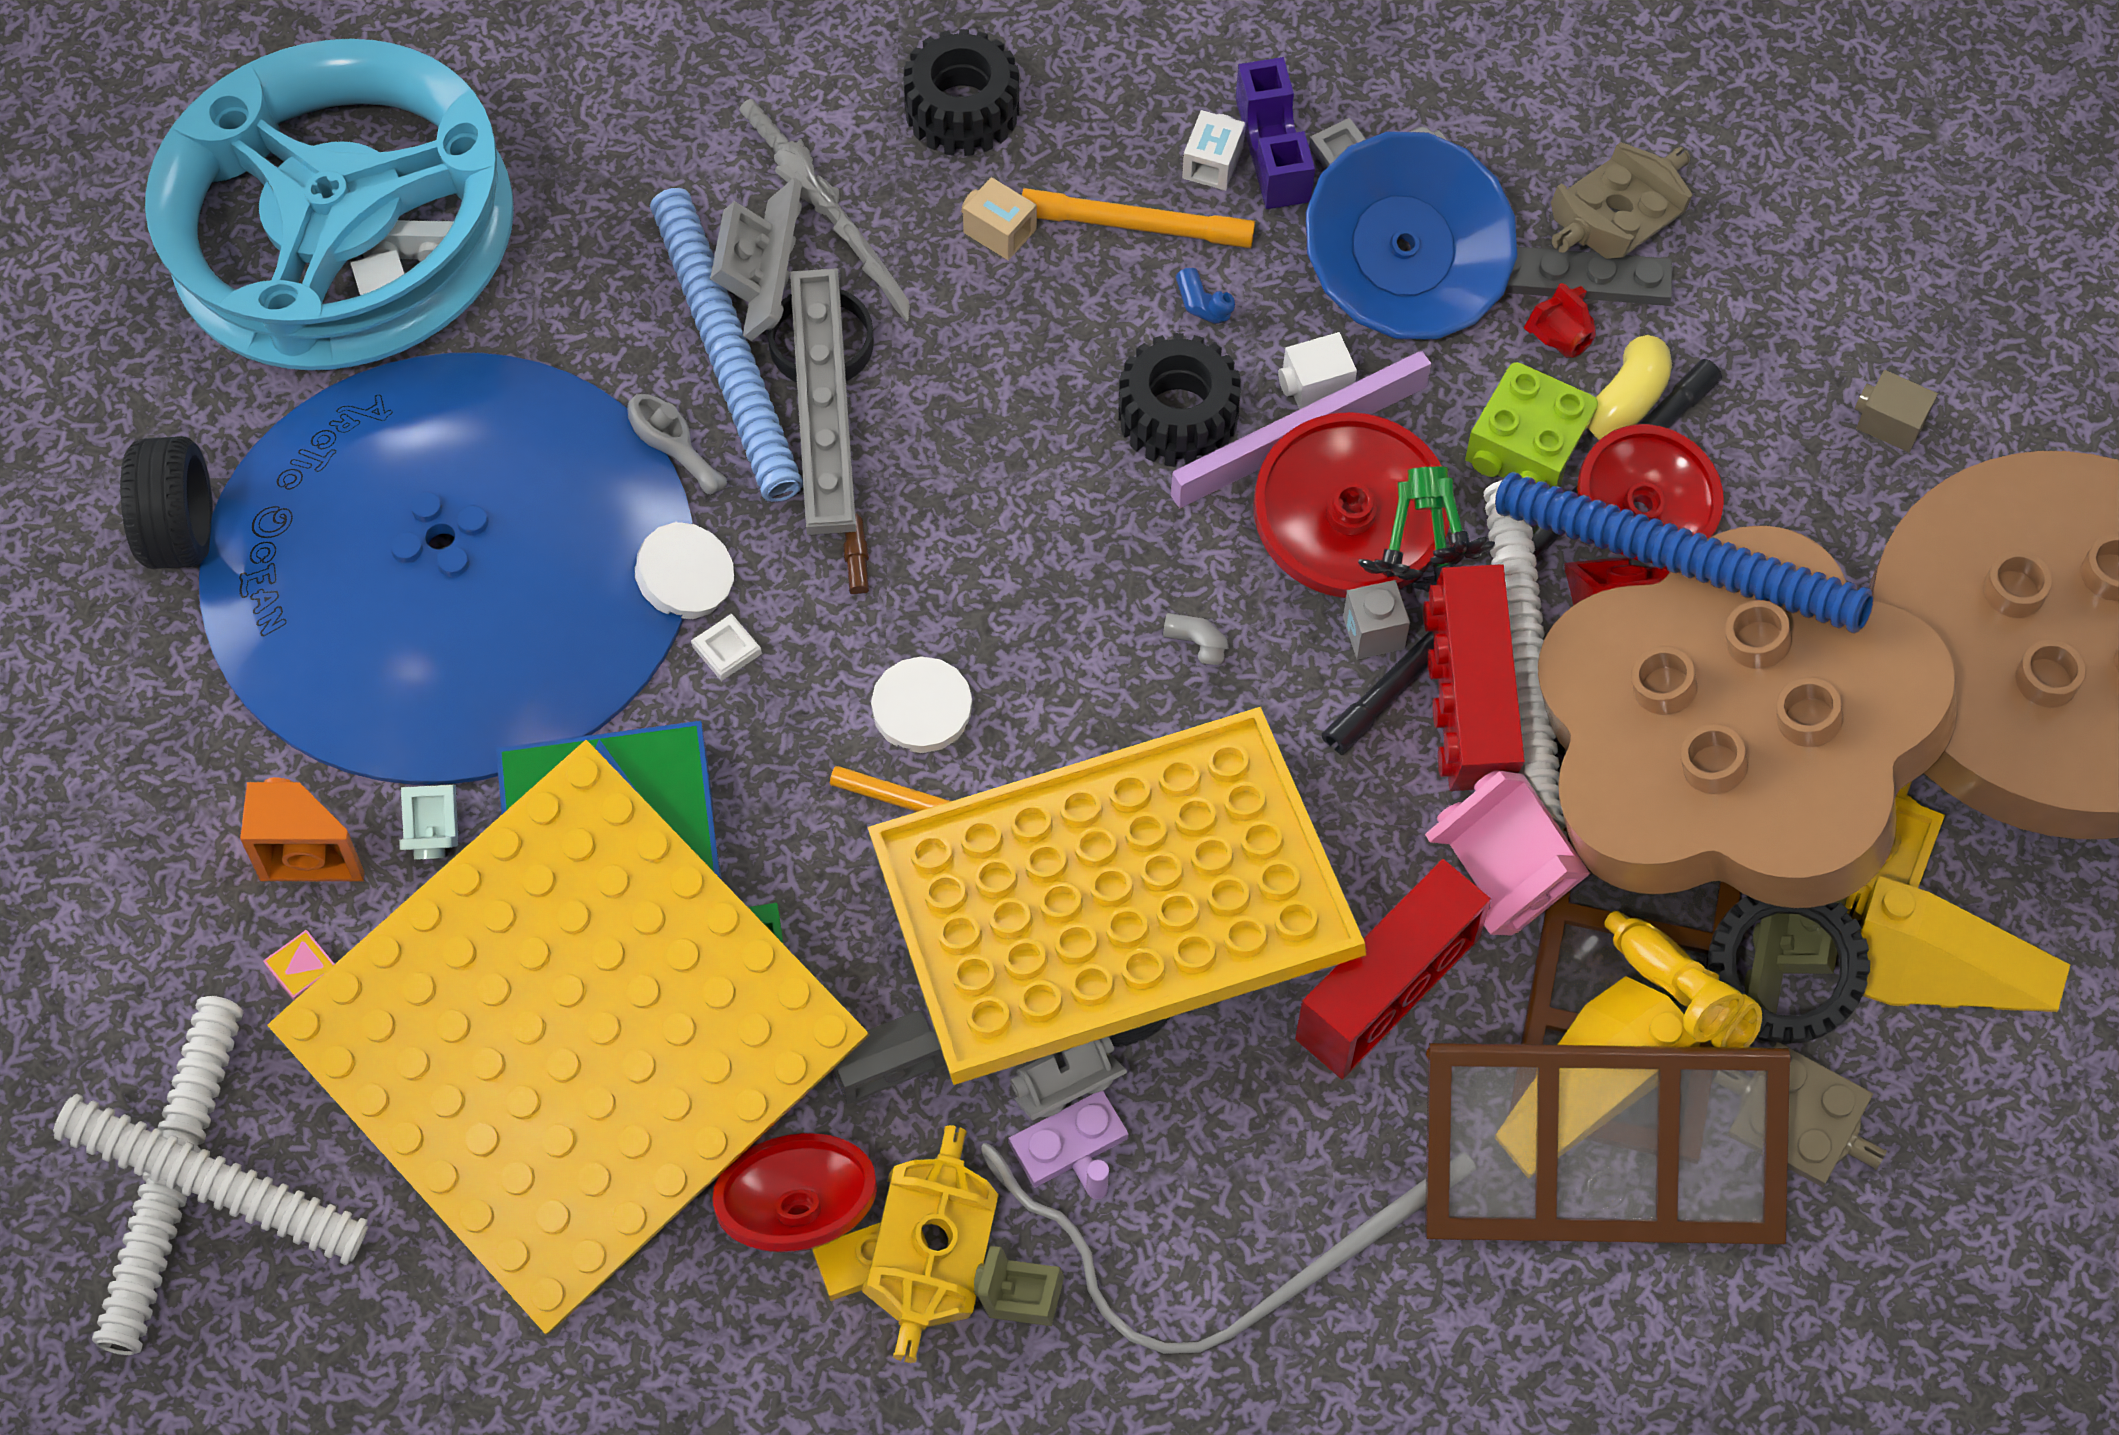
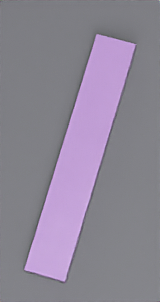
[1171,351,1431,509]

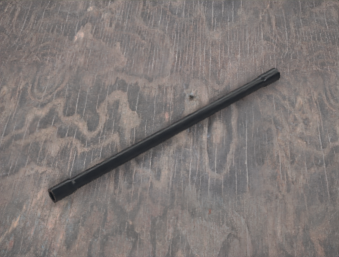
[1322,359,1722,755]

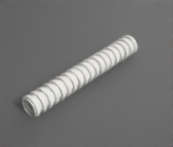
[53,1094,368,1265]

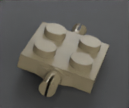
[1712,1042,1887,1187]

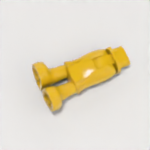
[1604,911,1762,1047]

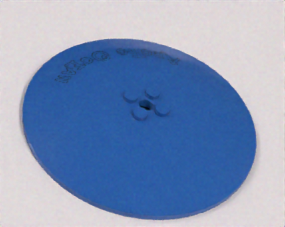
[199,353,693,785]

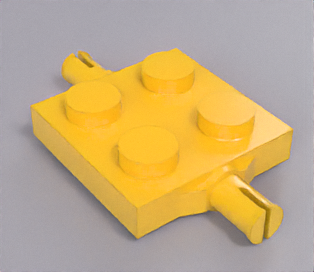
[1845,781,1945,921]

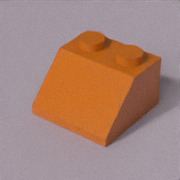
[240,777,365,881]

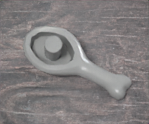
[627,394,727,495]

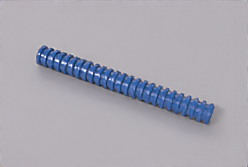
[1495,472,1873,634]

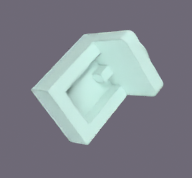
[399,785,458,859]

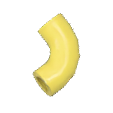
[1587,335,1672,440]

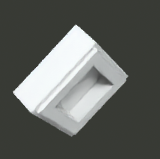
[691,614,762,681]

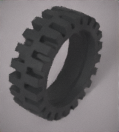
[1707,896,1870,1044]

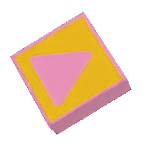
[263,930,334,1001]

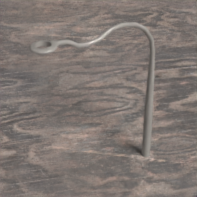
[981,1143,1476,1354]

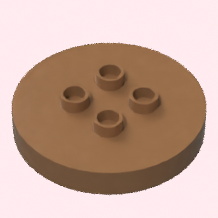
[1868,451,2119,839]

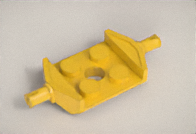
[862,1125,998,1363]

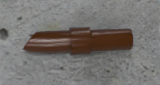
[843,513,869,594]

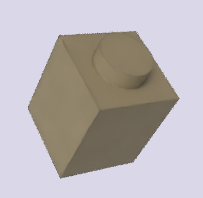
[1854,370,1938,453]

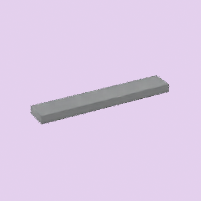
[790,268,856,535]

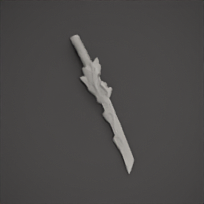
[739,99,910,322]

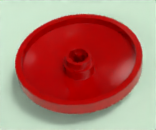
[1253,412,1450,598]

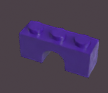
[1235,57,1315,209]

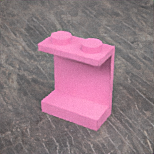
[1425,771,1590,936]

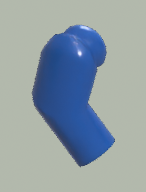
[1176,268,1235,324]

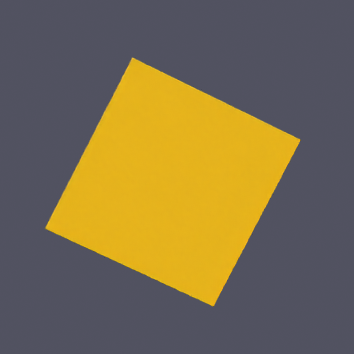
[267,740,869,1335]

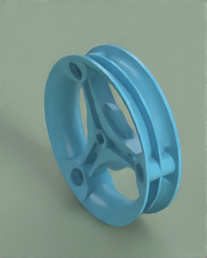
[145,39,514,370]

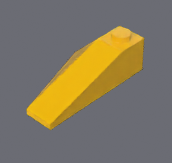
[1859,875,2070,1012]
[1494,976,1701,1179]

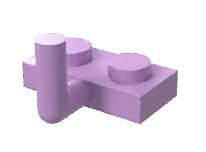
[1008,1091,1128,1199]

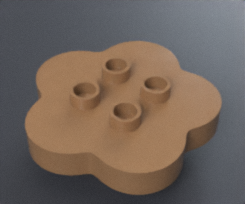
[1538,526,1957,908]

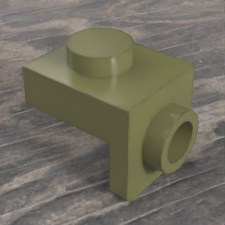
[974,1246,1064,1326]

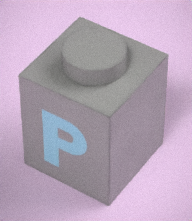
[1343,580,1410,660]

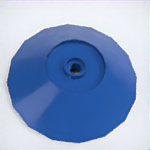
[1306,131,1517,340]

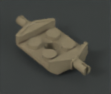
[1551,142,1693,259]

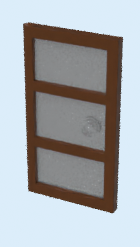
[1425,1043,1792,1244]

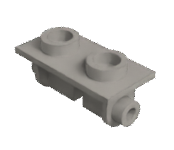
[1010,1036,1127,1121]

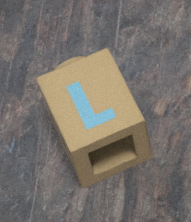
[961,177,1037,261]

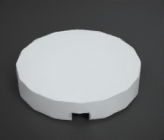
[635,522,734,619]
[871,657,972,753]

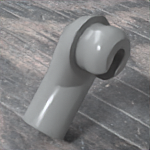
[1163,613,1229,665]

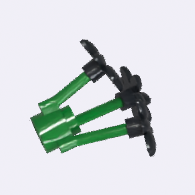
[1358,466,1495,592]

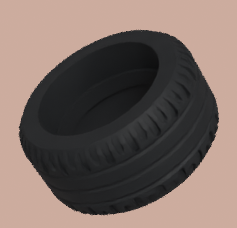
[120,436,213,569]

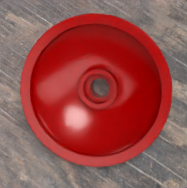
[1577,424,1724,563]
[713,1133,877,1253]

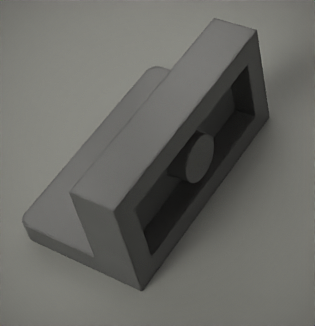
[832,1010,945,1105]

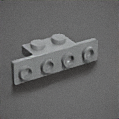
[710,178,802,341]

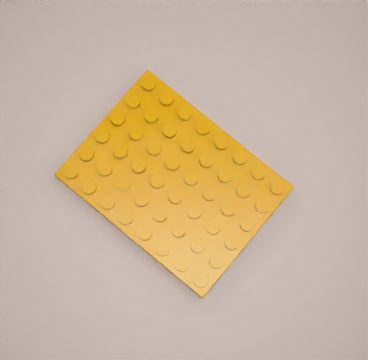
[868,707,1366,1085]

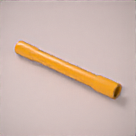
[1022,188,1255,249]

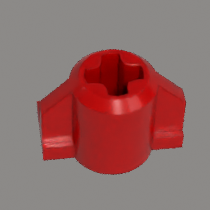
[1524,283,1596,358]

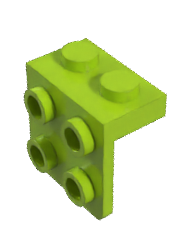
[1465,362,1598,488]

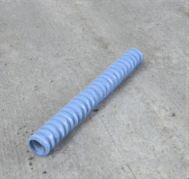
[650,188,803,502]

